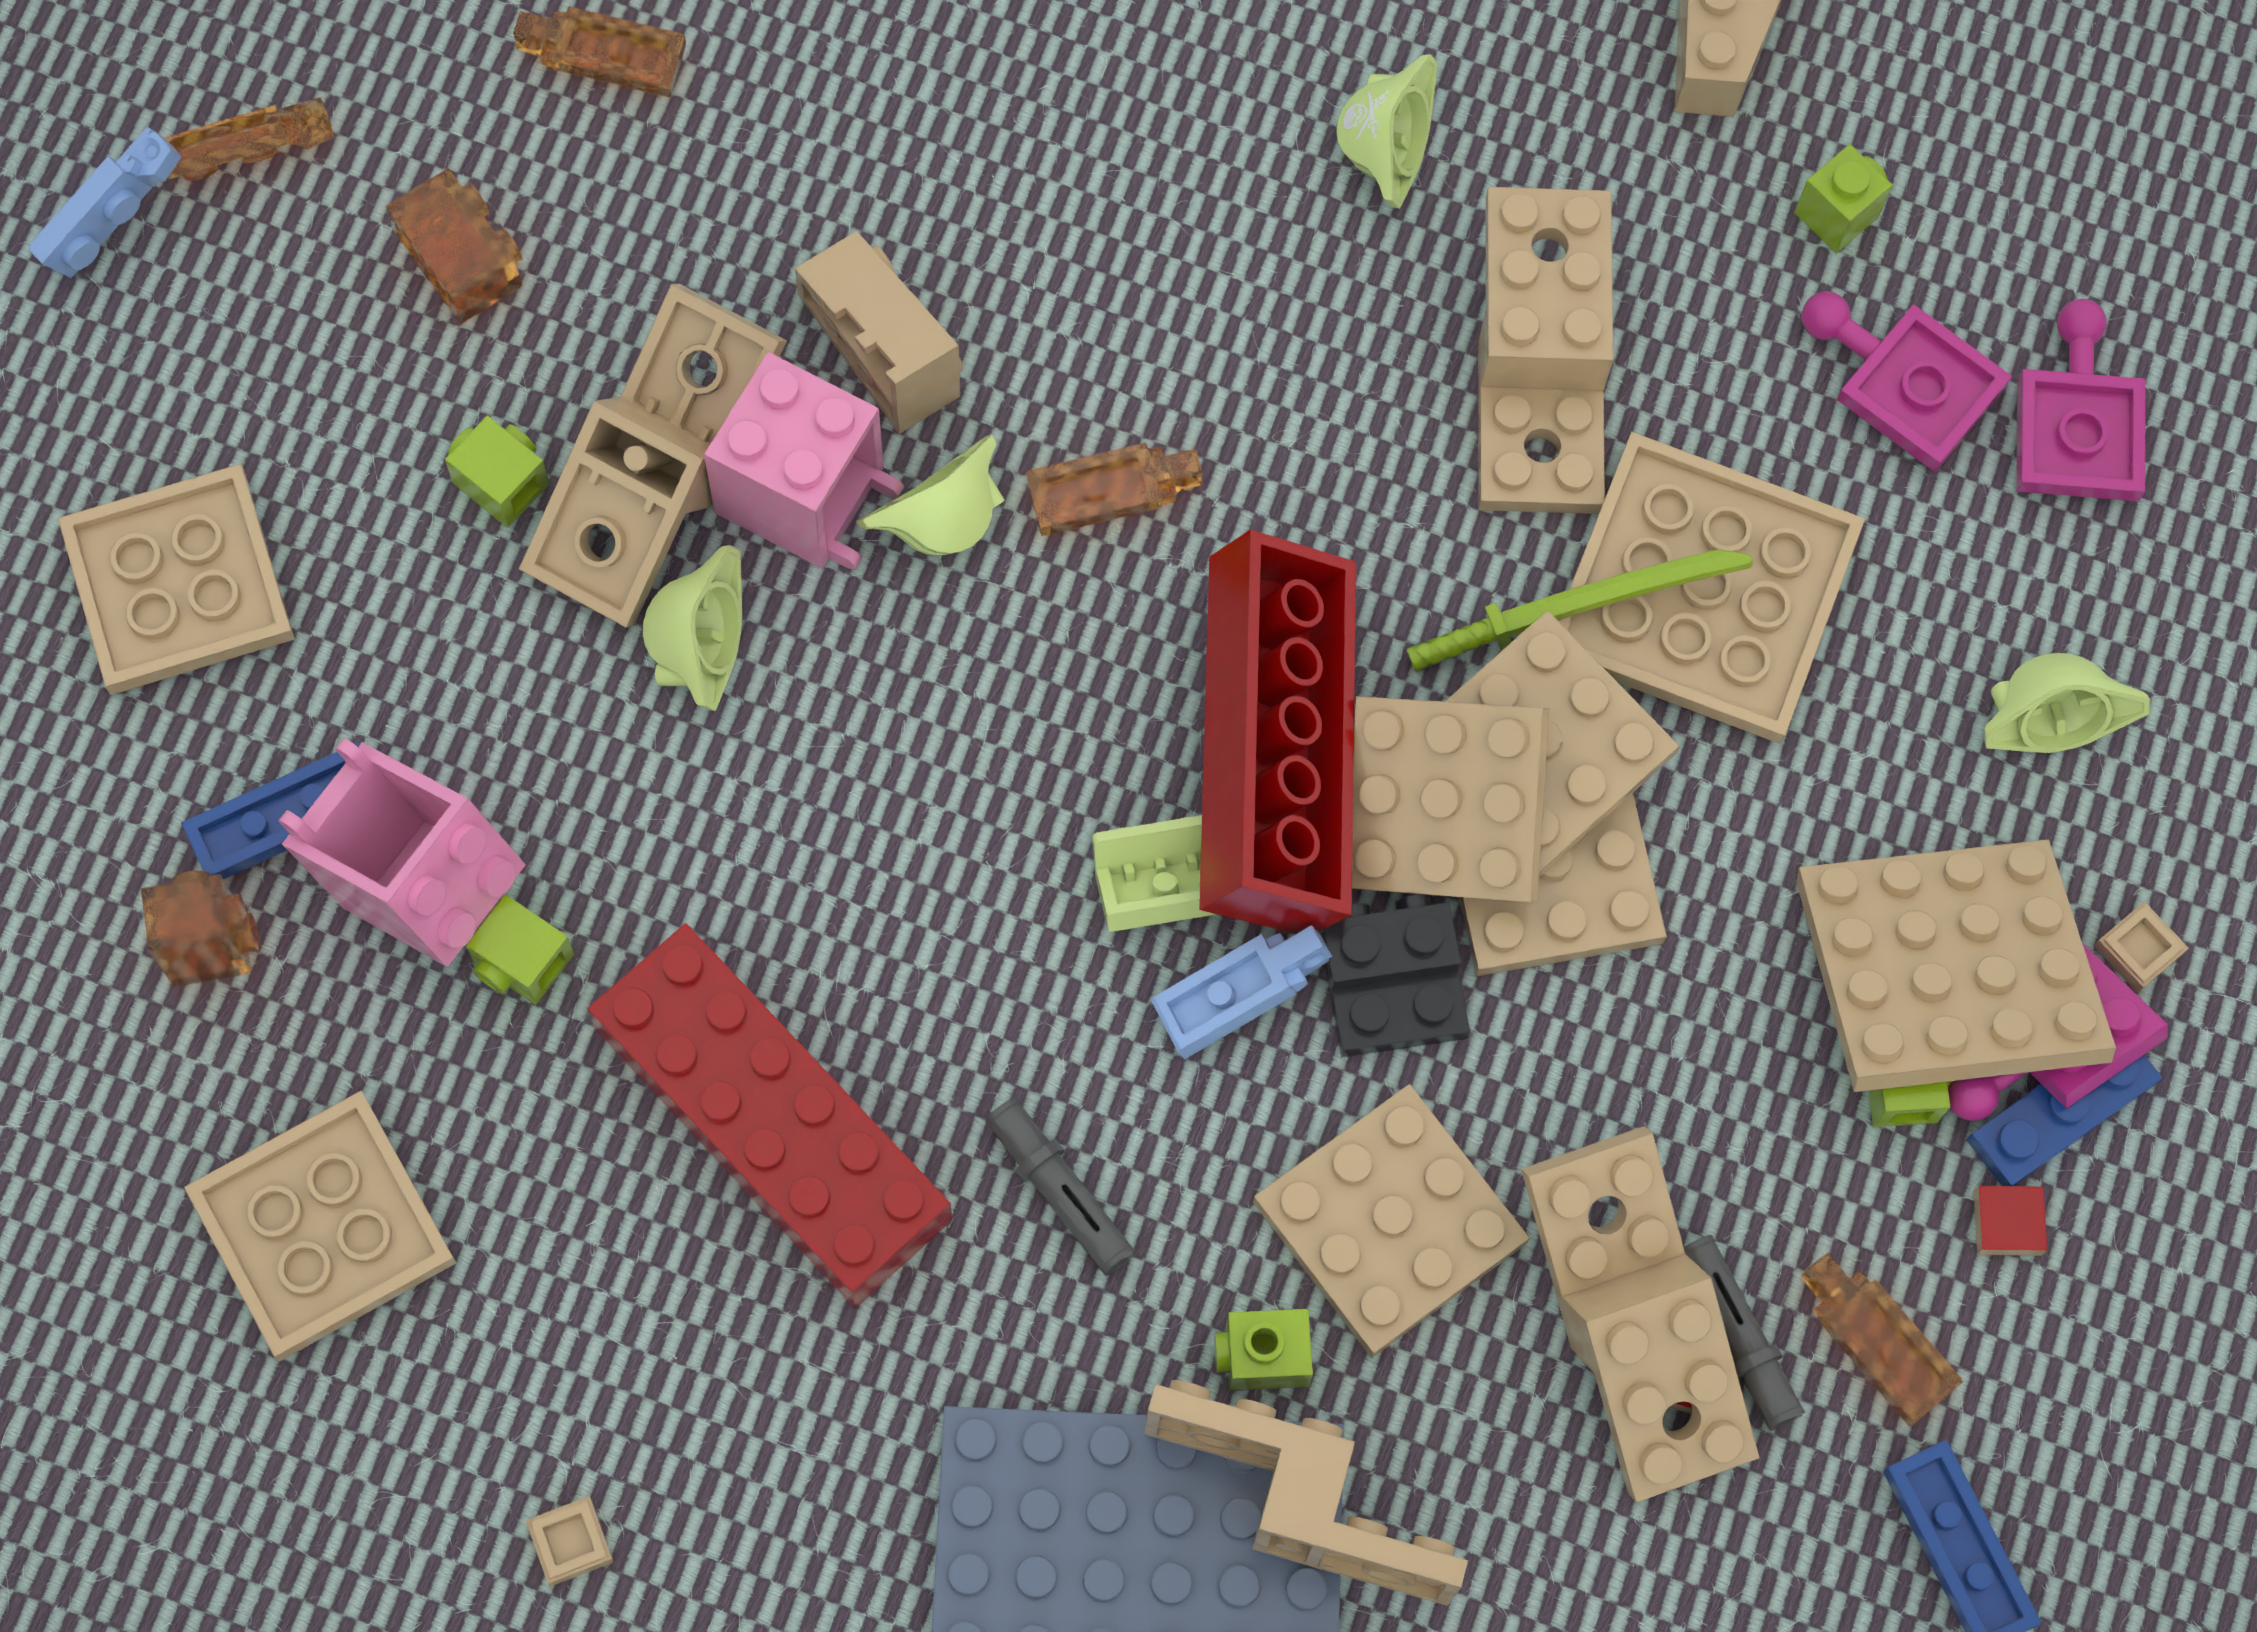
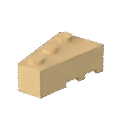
[1675,0,1782,117]
[795,231,963,434]

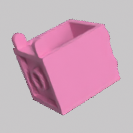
[704,352,904,570]
[278,738,526,967]

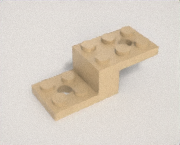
[1478,187,1613,514]
[519,284,787,627]
[1521,1126,1759,1503]
[1144,1380,1468,1606]

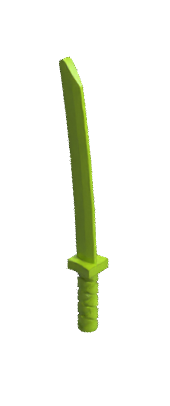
[1407,549,1753,672]

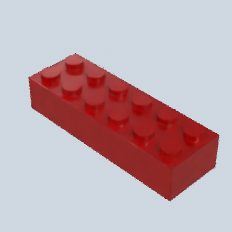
[1199,529,1356,934]
[587,923,952,1308]

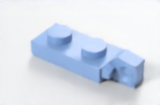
[28,127,182,278]
[1151,925,1332,1059]

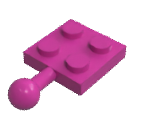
[1801,291,2012,473]
[2016,299,2145,502]
[1948,943,2168,1121]

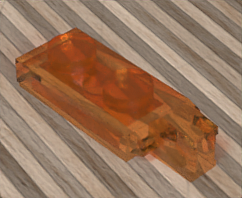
[513,6,686,98]
[164,97,334,181]
[1026,443,1202,536]
[1801,1253,1963,1427]

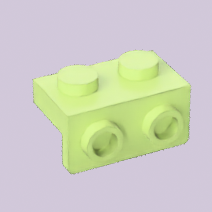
[1092,815,1216,932]

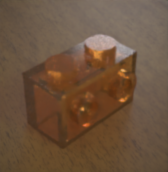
[386,168,523,325]
[141,871,259,987]

